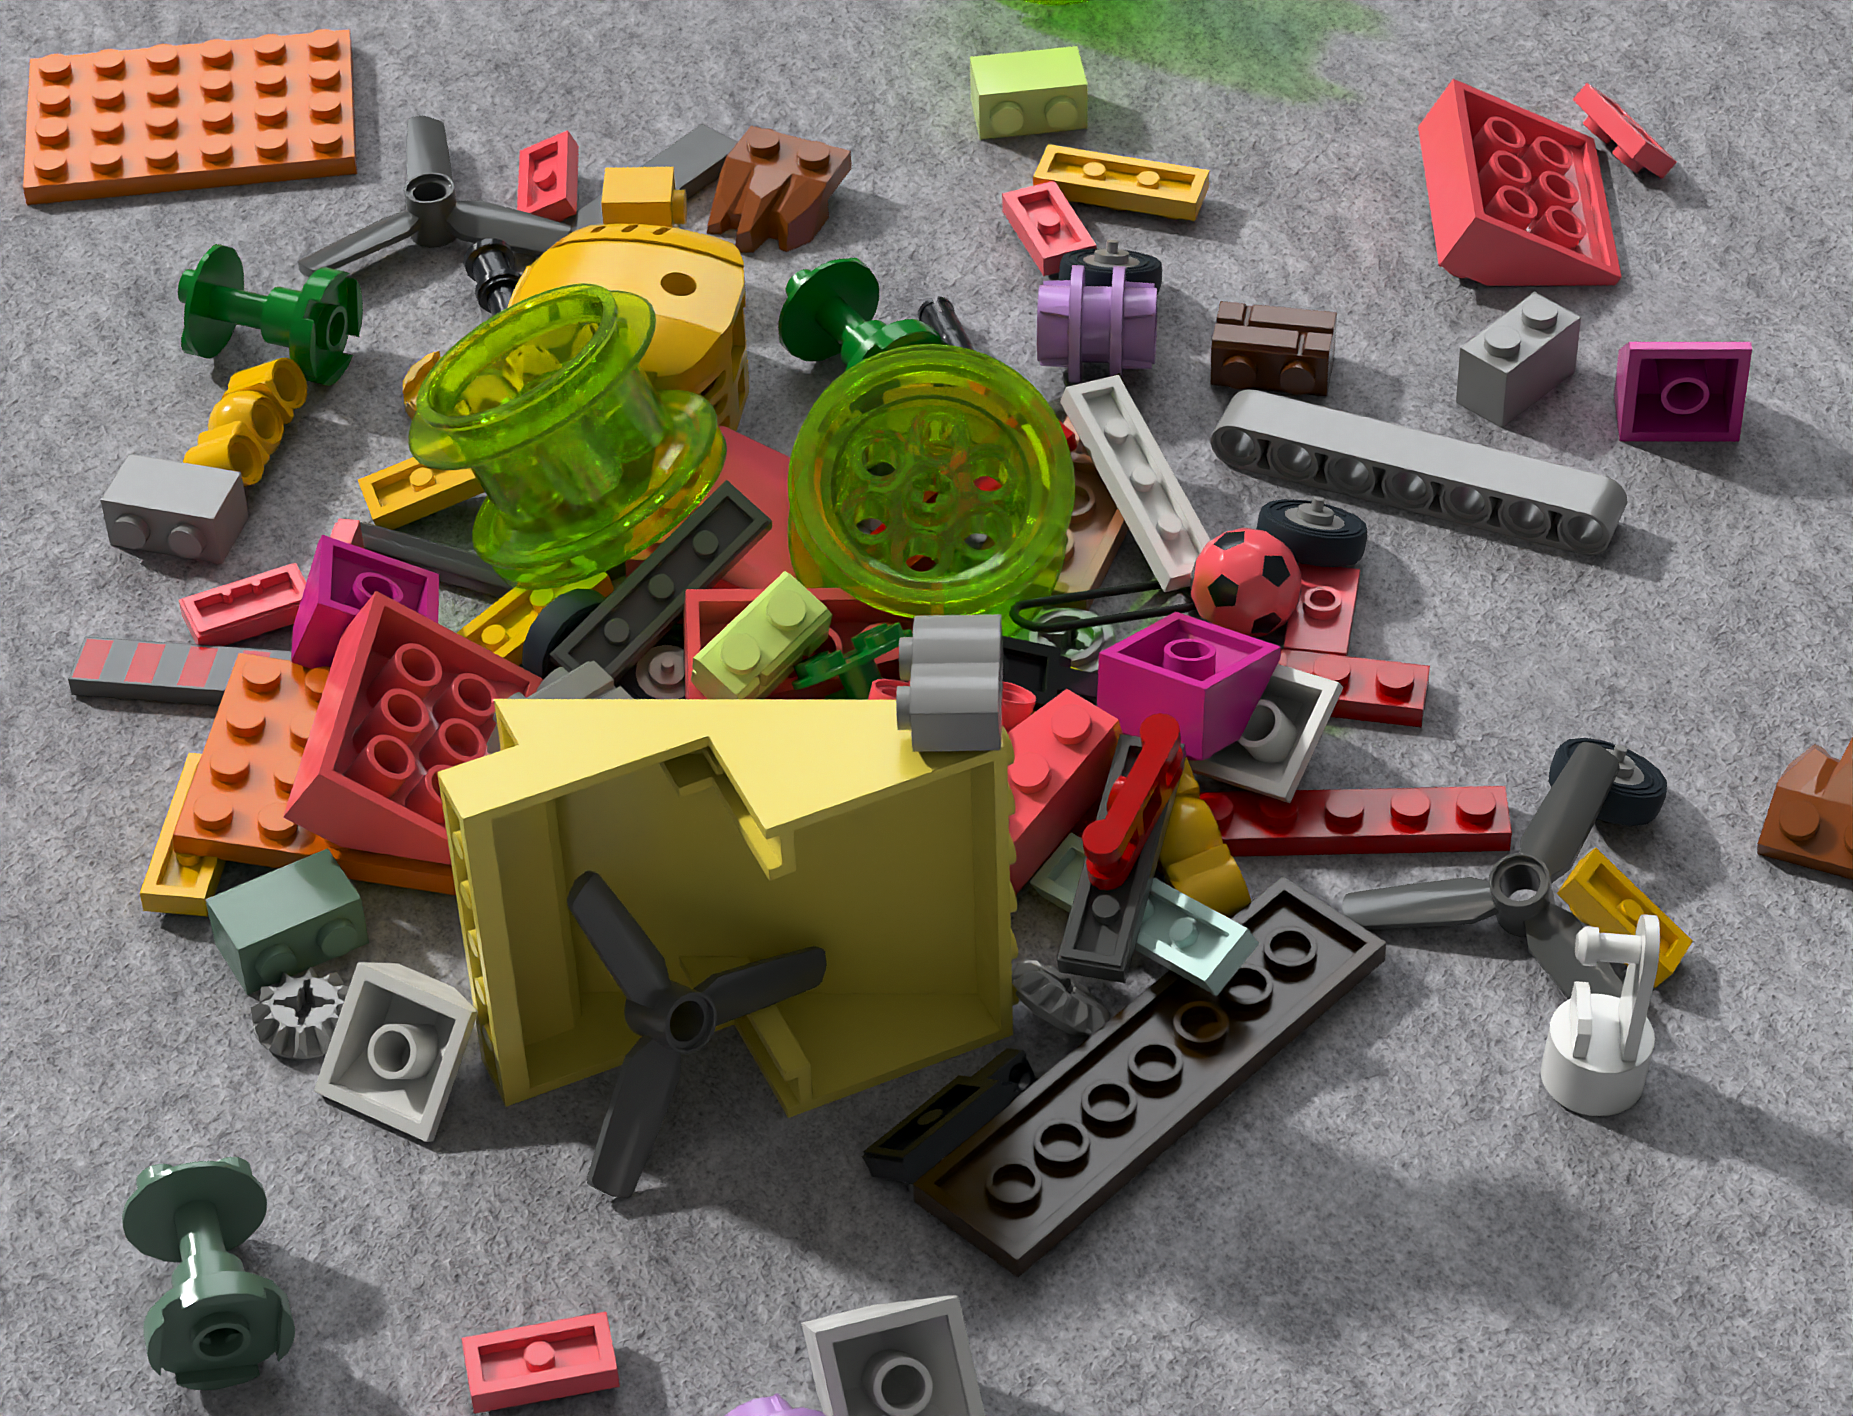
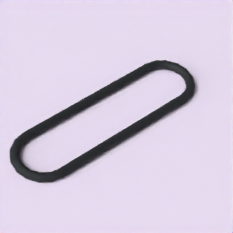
[1009,580,1197,633]

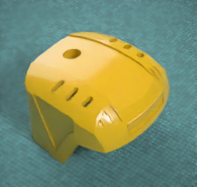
[499,223,749,477]

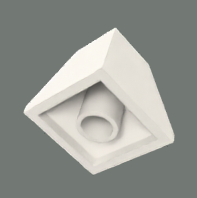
[1188,664,1343,803]
[314,962,478,1142]
[801,1295,985,1416]

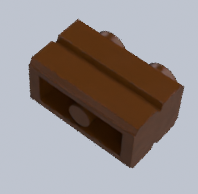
[1210,301,1337,396]

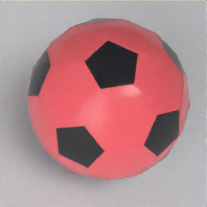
[1190,528,1301,638]

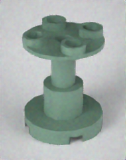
[122,1157,295,1390]

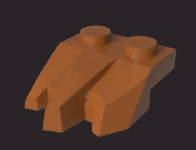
[707,126,852,253]
[1757,737,1853,880]

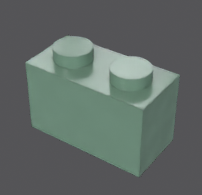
[205,848,369,995]

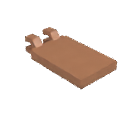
[970,416,1129,611]

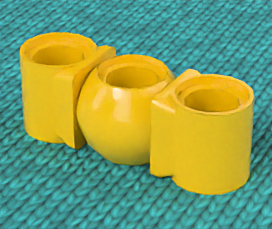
[183,357,307,487]
[1157,757,1251,918]

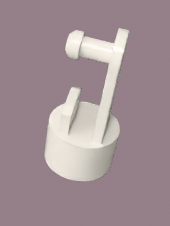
[1541,914,1660,1116]

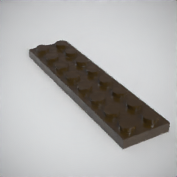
[913,876,1386,1278]

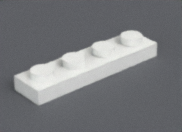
[1060,375,1211,593]

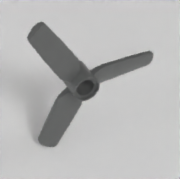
[298,115,571,277]
[1341,742,1623,1000]
[567,870,827,1198]

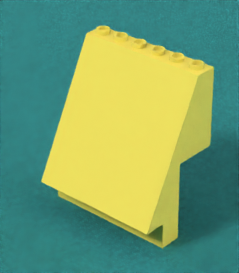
[437,699,1019,1118]

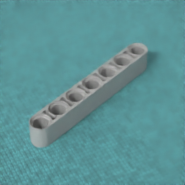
[1210,390,1628,555]

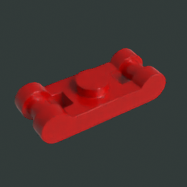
[1082,713,1184,890]

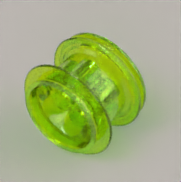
[408,283,727,590]
[787,344,1075,638]

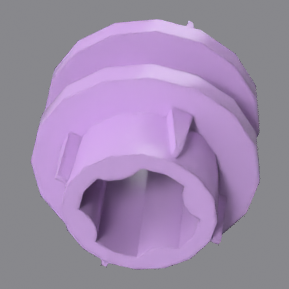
[1037,265,1157,383]

